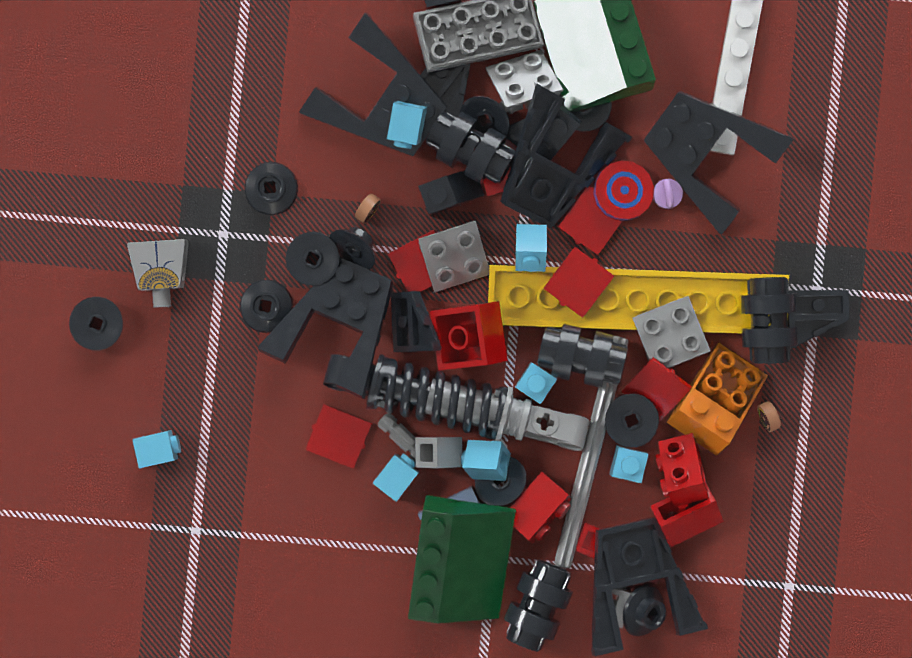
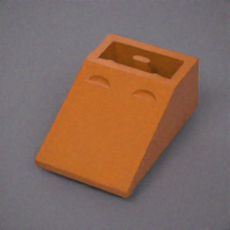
[667,343,768,456]

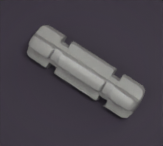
[378,413,416,462]

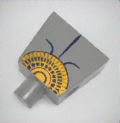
[127,239,189,308]

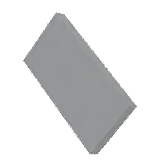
[413,0,544,73]

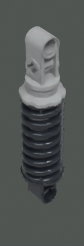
[323,354,590,451]

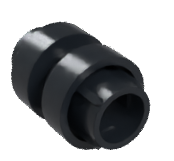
[426,112,515,184]
[741,277,798,364]
[537,324,628,388]
[504,559,573,652]

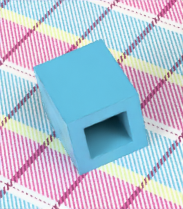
[387,101,427,149]
[515,224,547,272]
[515,362,557,404]
[132,430,181,468]
[461,440,511,481]
[610,445,648,483]
[372,453,419,502]

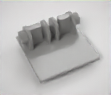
[486,50,563,114]
[418,221,489,292]
[632,296,710,368]

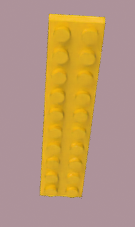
[488,265,789,333]

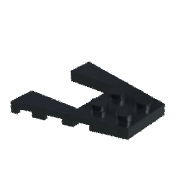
[299,13,448,156]
[500,83,632,229]
[644,91,795,235]
[258,257,394,399]
[591,517,708,657]

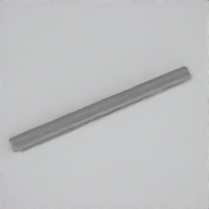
[554,336,628,568]

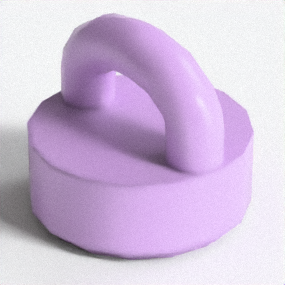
[653,179,683,209]

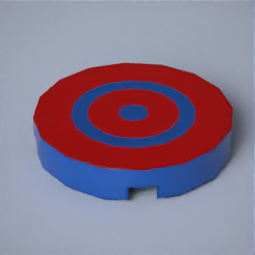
[594,161,654,221]

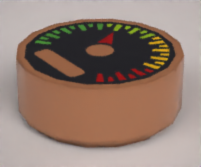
[355,194,381,224]
[757,401,781,432]

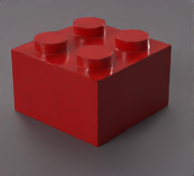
[430,301,508,371]

